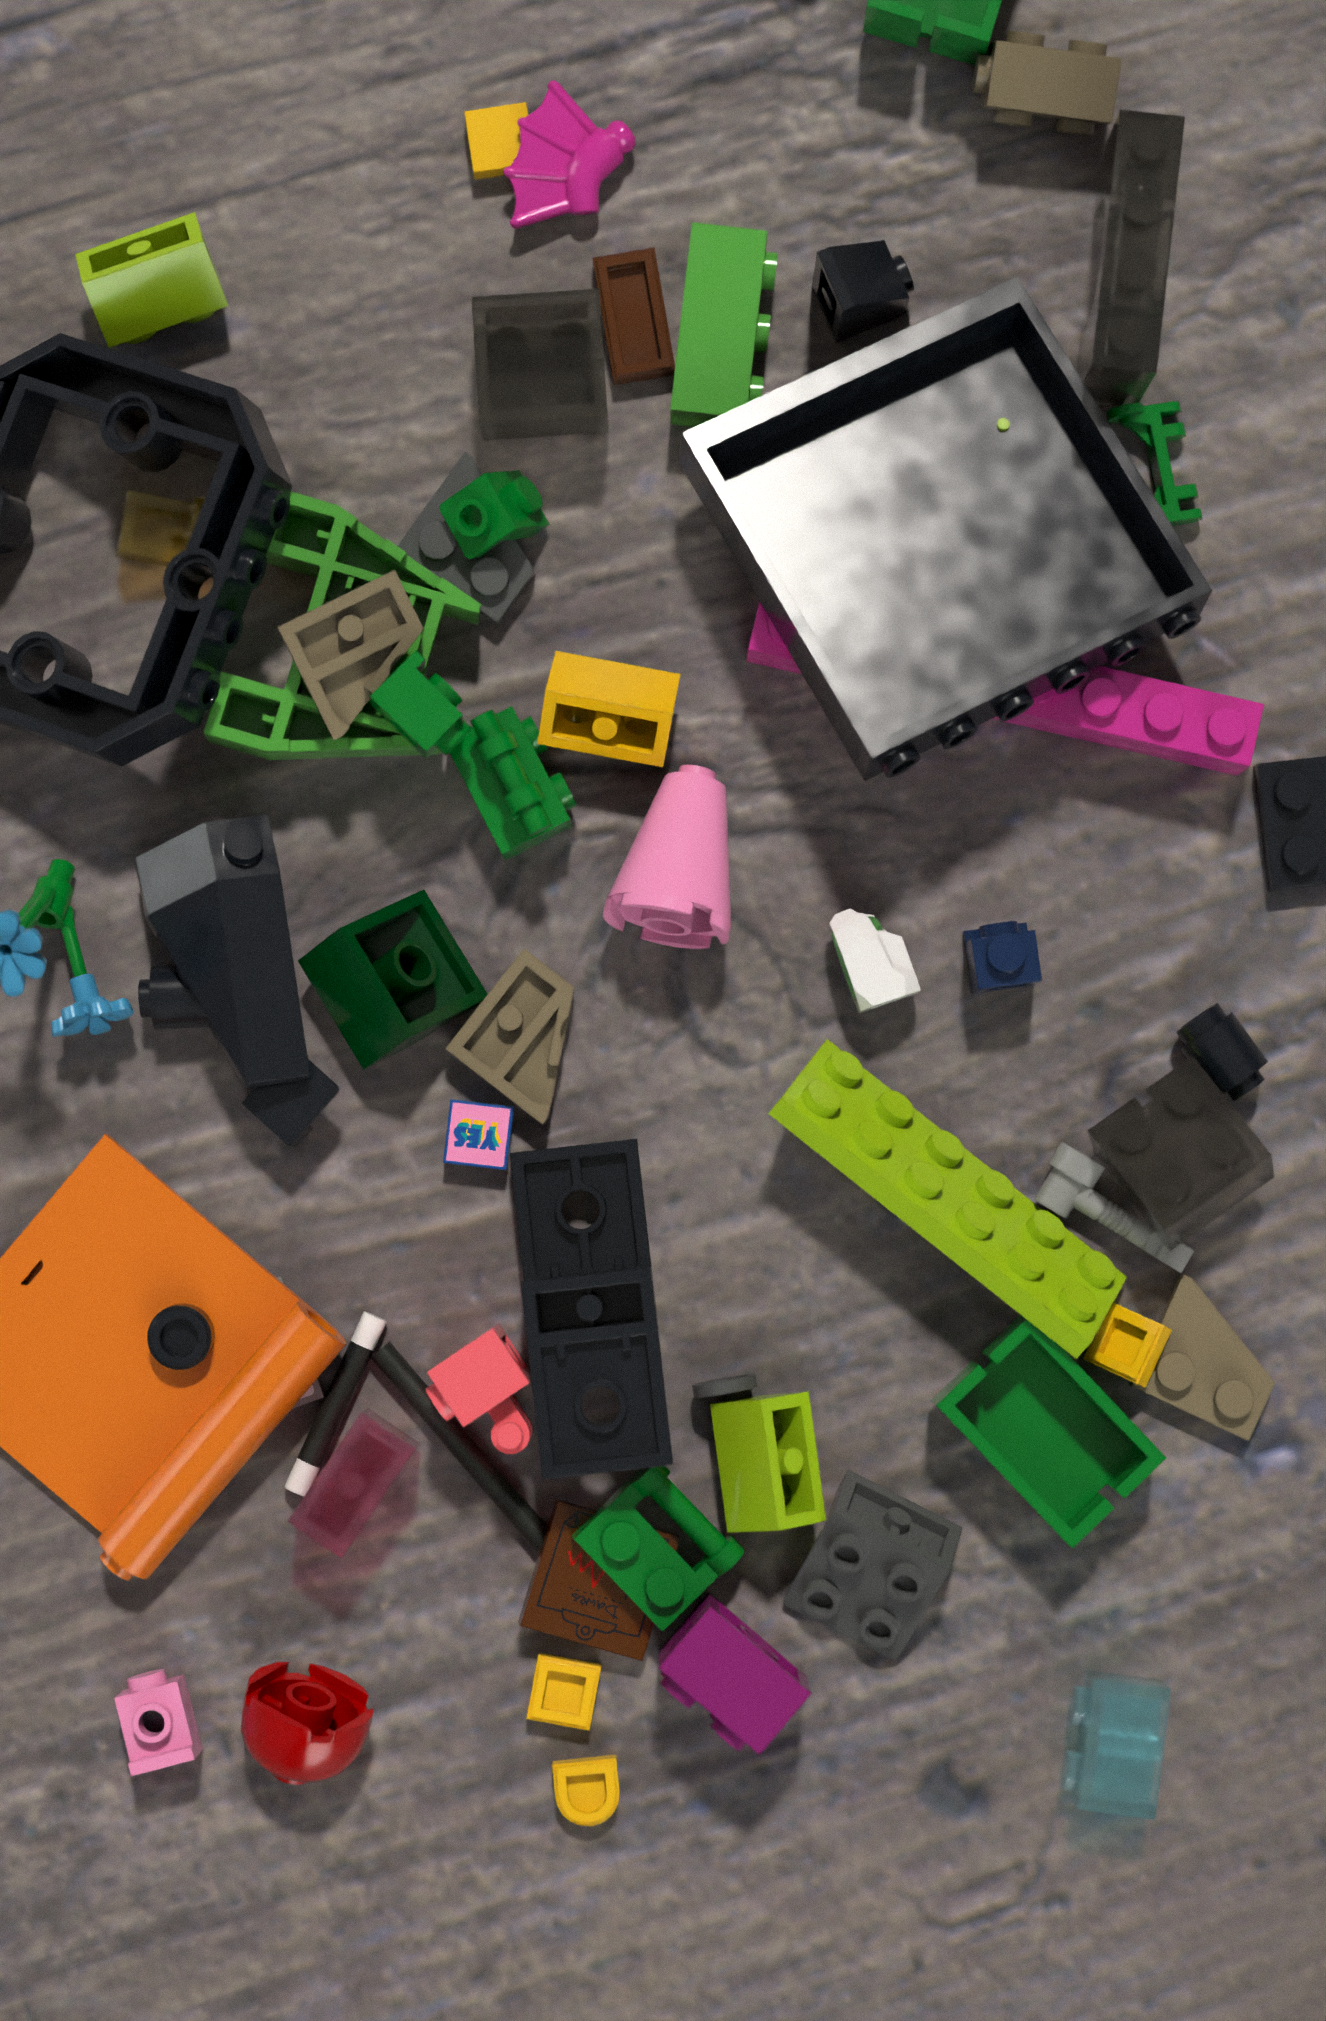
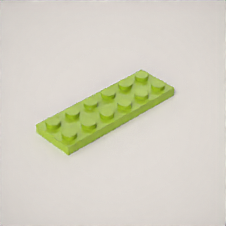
[768,1039,1127,1358]

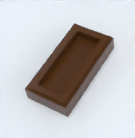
[593,247,675,385]

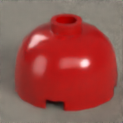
[241,1662,374,1785]

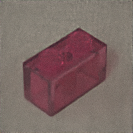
[287,1408,421,1558]

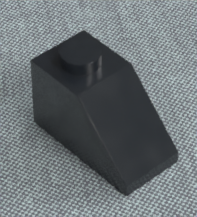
[812,240,914,343]

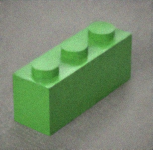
[670,222,778,427]

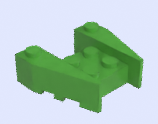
[204,491,481,760]

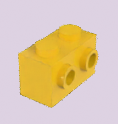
[537,651,681,767]

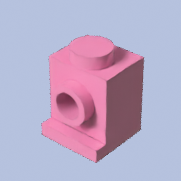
[114,1669,203,1776]

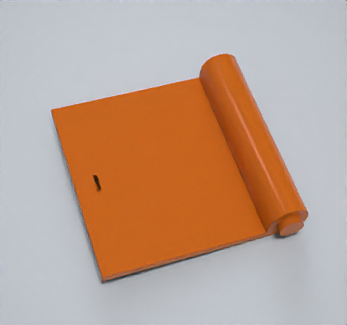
[0,1134,346,1581]

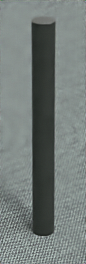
[371,1341,547,1553]

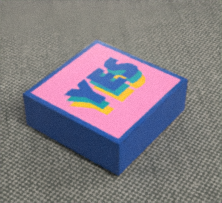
[443,1099,515,1170]

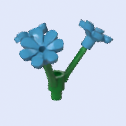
[0,859,134,1037]

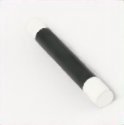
[284,1311,387,1497]

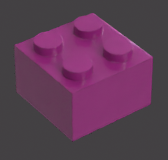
[659,1592,811,1755]

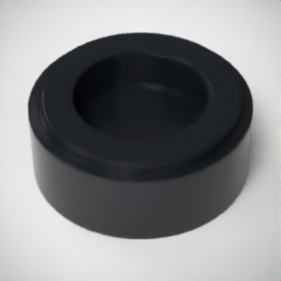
[147,1303,215,1370]

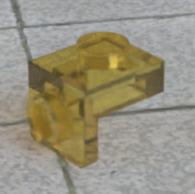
[115,490,205,567]

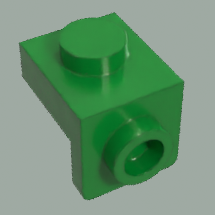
[439,470,550,559]

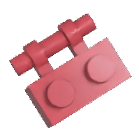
[425,1323,533,1454]

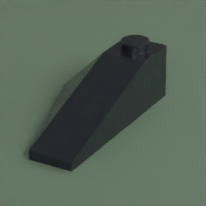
[135,814,310,1089]

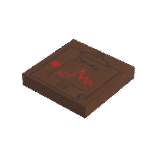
[518,1499,681,1661]

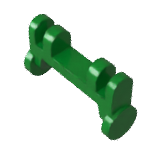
[1106,401,1203,526]

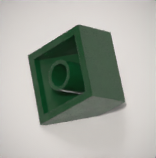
[298,889,488,1070]

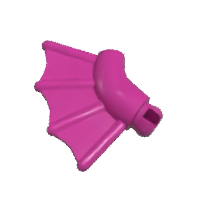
[503,80,636,229]

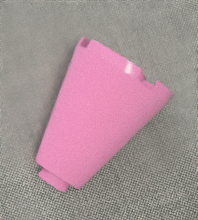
[603,765,731,949]

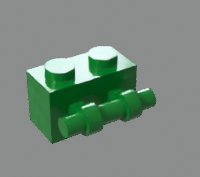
[449,706,577,861]

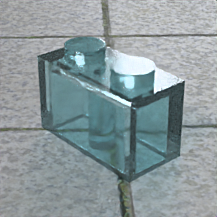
[1061,1670,1171,1820]

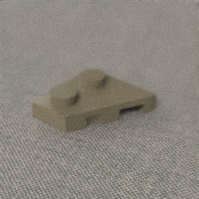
[277,570,424,740]
[445,948,575,1125]
[1129,1274,1275,1441]

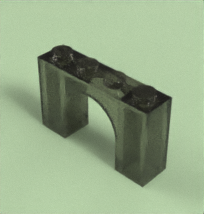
[1077,109,1185,407]

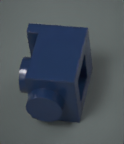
[963,921,1042,994]

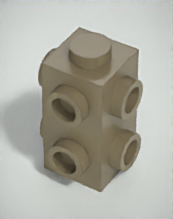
[972,31,1122,136]

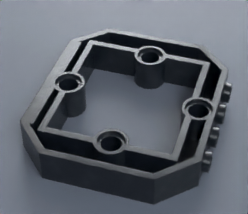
[0,333,293,767]

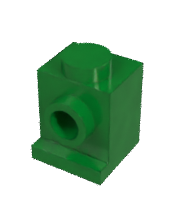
[370,650,472,759]

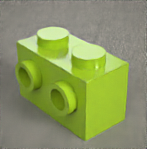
[75,212,228,348]
[710,1391,826,1533]

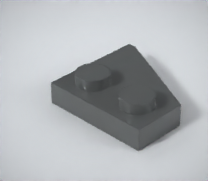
[398,452,535,626]

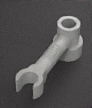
[1034,1141,1194,1273]

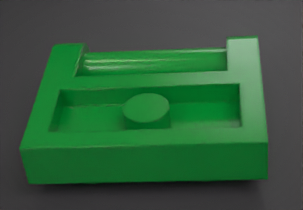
[571,1466,745,1632]

